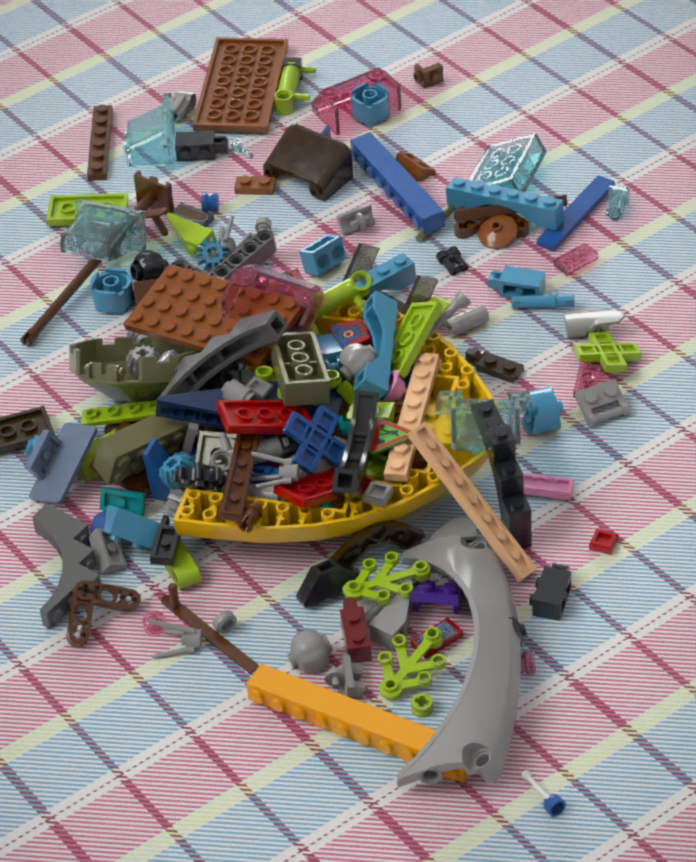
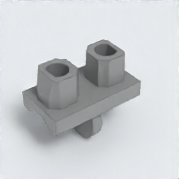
[337,203,375,235]
[324,654,365,698]

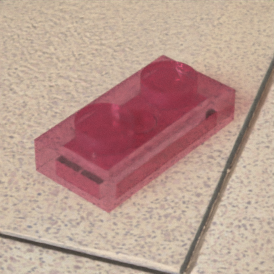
[554,243,598,276]
[573,363,602,398]

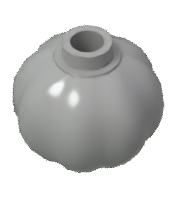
[339,343,378,383]
[287,629,333,673]

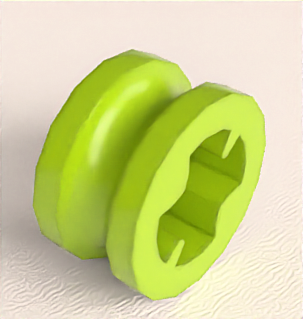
[411,693,433,718]

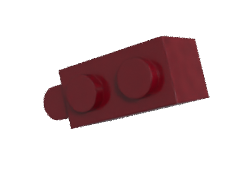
[340,597,372,663]

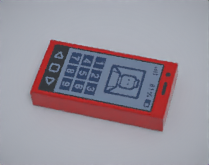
[411,617,463,659]

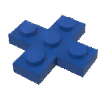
[282,405,346,475]

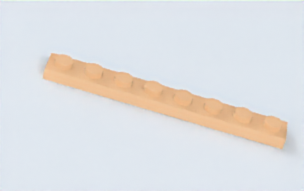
[384,353,440,481]
[406,422,537,582]

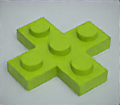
[573,332,642,374]

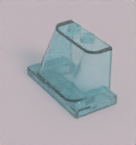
[123,93,175,170]
[60,199,146,262]
[435,391,531,454]

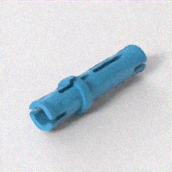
[512,293,575,309]

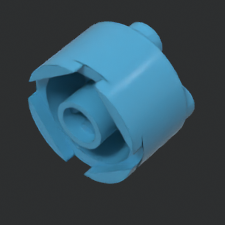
[351,83,390,127]
[90,267,134,314]
[518,386,563,435]

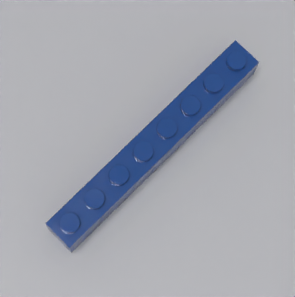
[350,132,445,234]

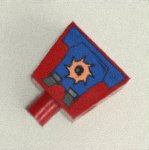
[328,319,373,350]

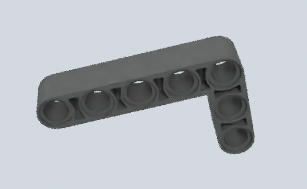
[171,229,277,283]

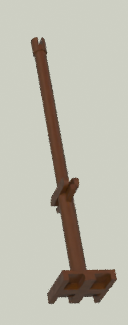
[20,171,174,347]

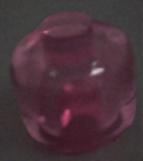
[142,610,166,636]

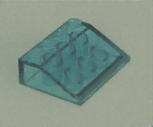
[469,133,547,192]

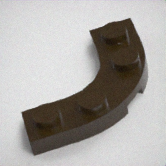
[331,520,425,566]

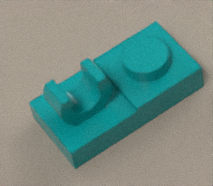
[99,486,146,516]

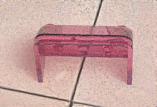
[311,68,402,135]
[221,264,324,332]

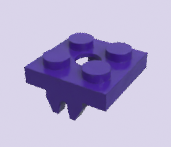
[411,580,464,615]

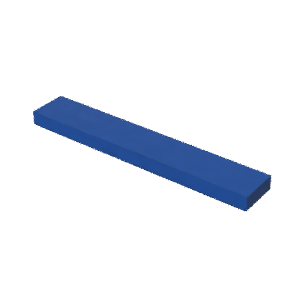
[536,175,615,252]

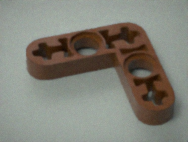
[454,205,529,239]
[66,580,141,648]

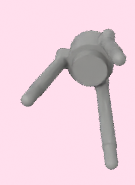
[219,215,252,258]
[251,452,299,488]
[147,619,202,659]

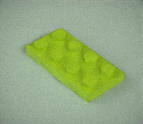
[46,193,129,226]
[390,301,444,379]

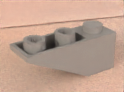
[368,580,413,651]

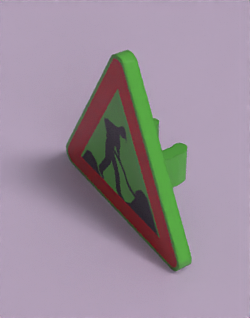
[370,418,411,455]

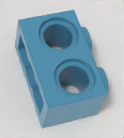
[299,234,347,276]

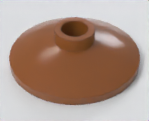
[478,215,518,249]

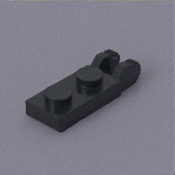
[150,515,181,566]

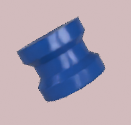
[201,192,219,212]

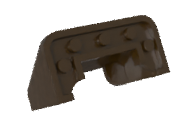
[263,123,353,202]

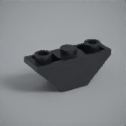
[296,558,368,608]

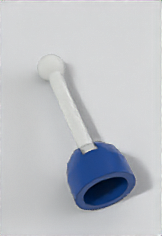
[521,770,566,817]

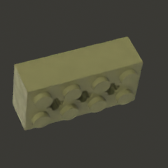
[270,331,330,407]
[93,414,188,485]

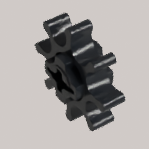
[172,464,228,491]

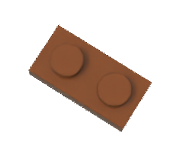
[234,175,276,195]

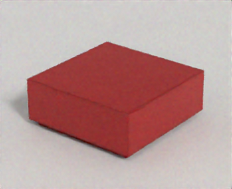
[589,528,618,555]

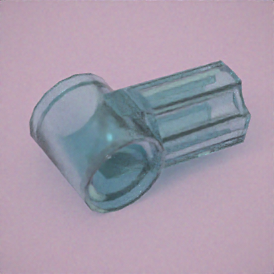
[606,185,630,221]

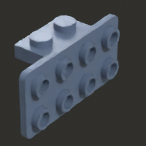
[24,423,98,504]

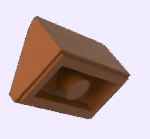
[395,152,436,182]

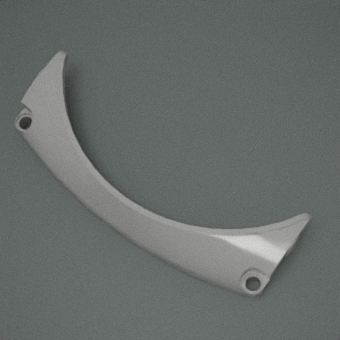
[397,535,521,787]

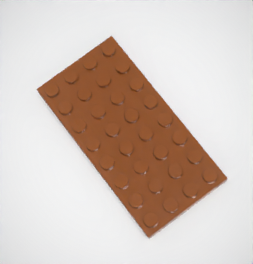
[192,37,289,133]
[123,264,308,368]

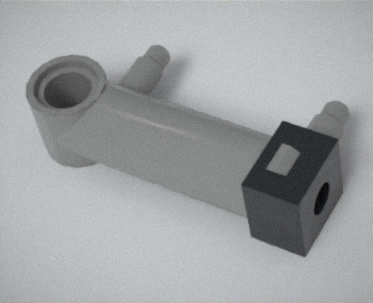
[208,432,298,472]

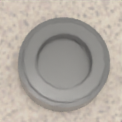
[213,610,237,633]

